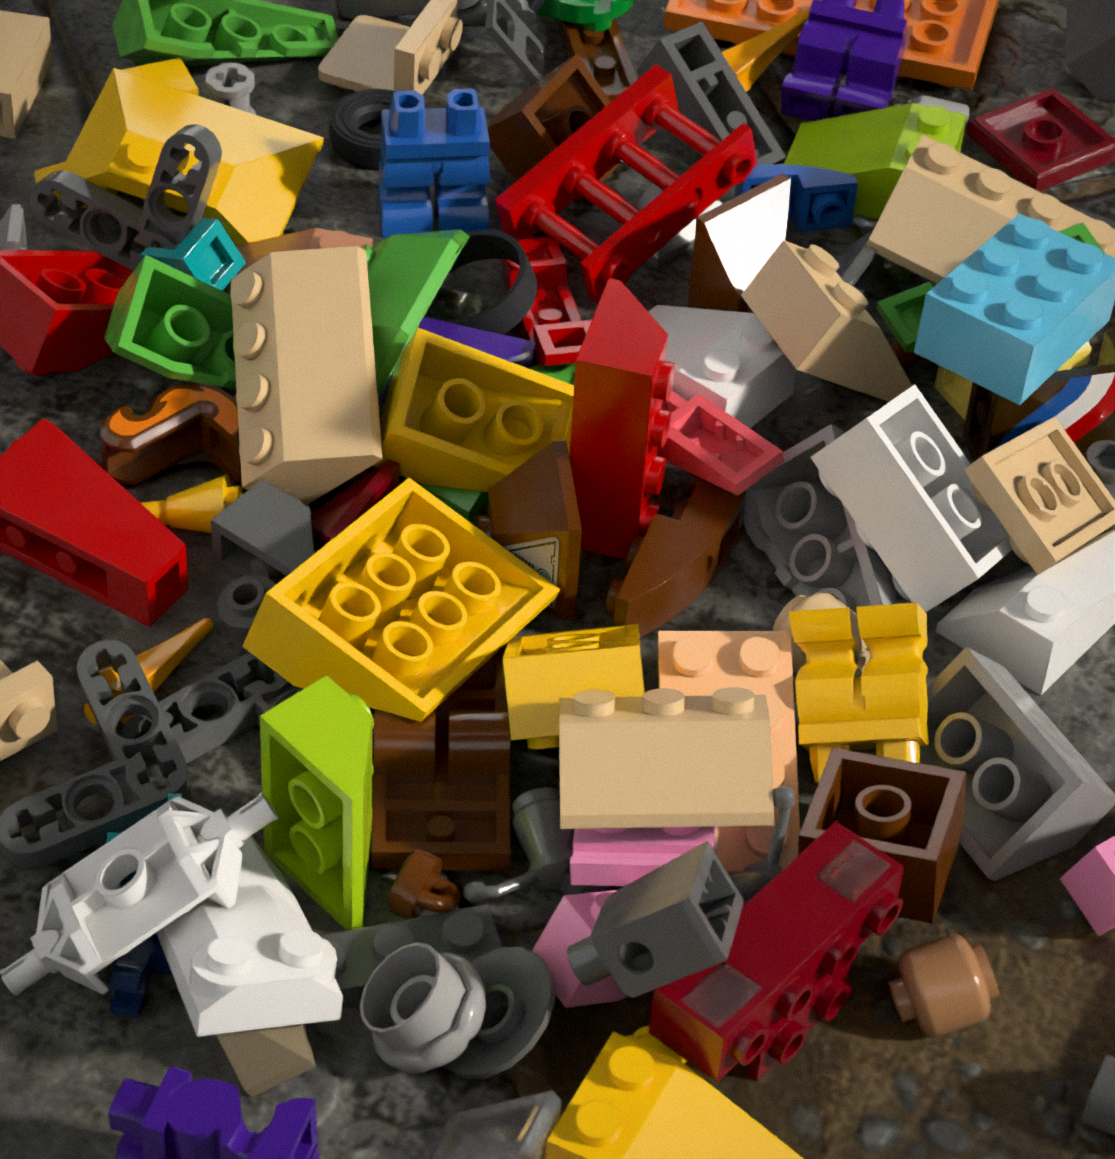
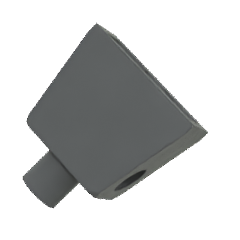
[567,841,744,998]

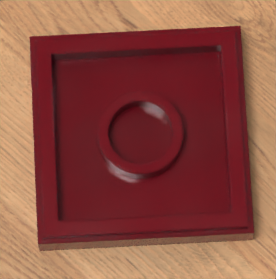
[967,88,1115,192]

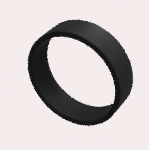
[424,230,537,335]

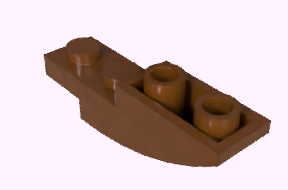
[605,474,746,638]

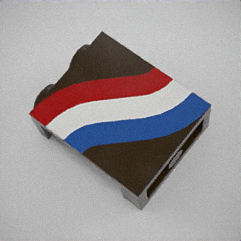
[962,329,1115,462]

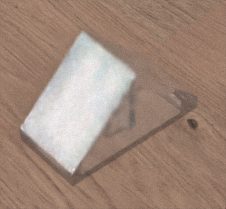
[427,1090,562,1159]

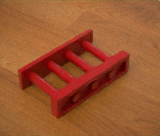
[494,64,758,304]

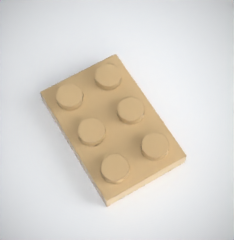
[963,416,1115,575]

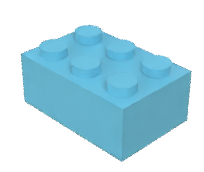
[914,213,1115,405]

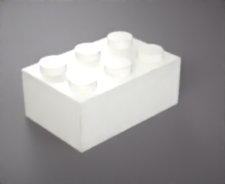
[810,384,1012,612]

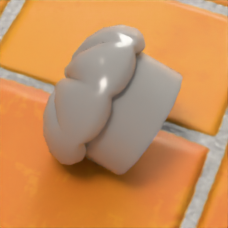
[360,942,486,1073]

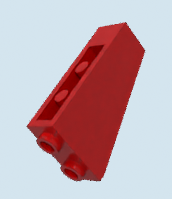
[0,418,188,627]

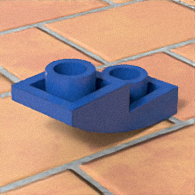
[734,164,858,232]

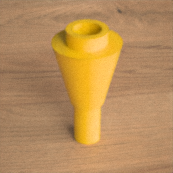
[141,475,244,533]

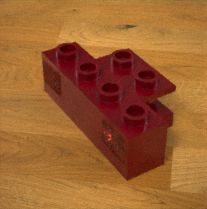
[649,821,904,1083]

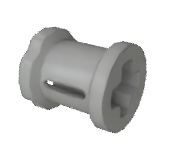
[206,63,255,115]

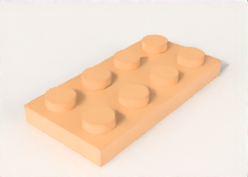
[657,631,800,876]

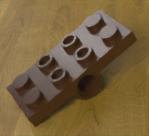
[371,650,511,871]

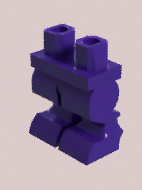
[781,0,907,121]
[108,1066,319,1159]

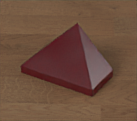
[310,459,399,552]

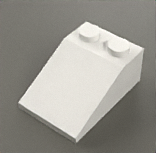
[648,305,796,428]

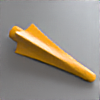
[722,6,811,92]
[84,618,214,726]

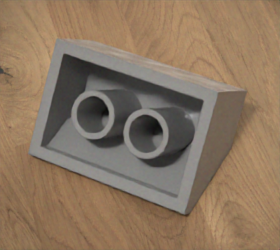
[919,647,1115,881]

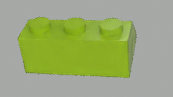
[260,675,374,931]

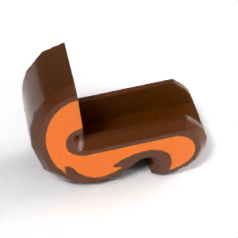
[100,382,241,485]

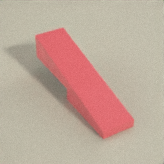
[657,390,784,496]

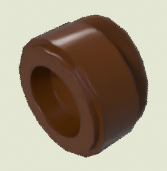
[388,849,461,919]

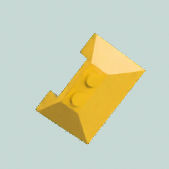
[52,68,324,245]

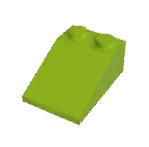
[784,103,967,220]

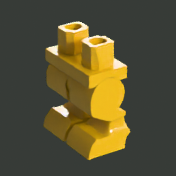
[789,602,929,784]

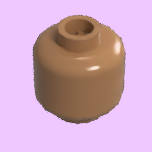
[888,934,1000,1037]

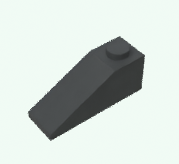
[637,21,786,164]

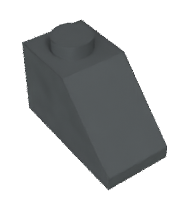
[211,479,314,584]

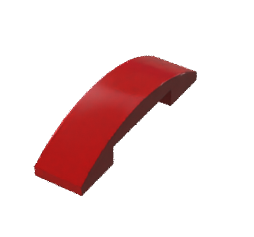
[501,237,592,366]

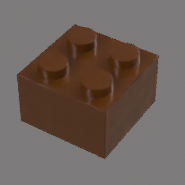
[798,748,966,924]

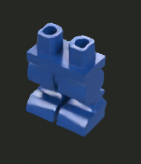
[377,89,490,238]

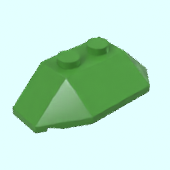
[360,229,469,399]

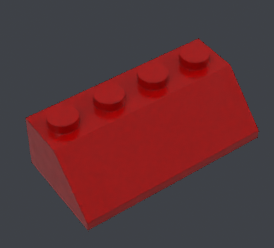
[569,279,676,560]

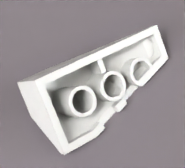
[936,529,1115,695]

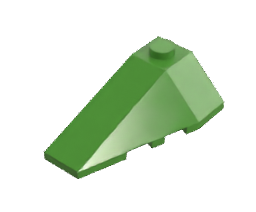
[113,0,339,67]
[104,255,236,389]

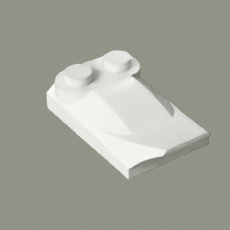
[156,835,343,1037]

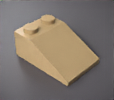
[741,240,912,402]

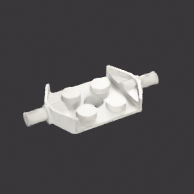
[0,792,279,996]

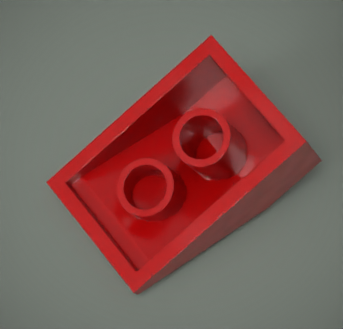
[0,250,133,376]

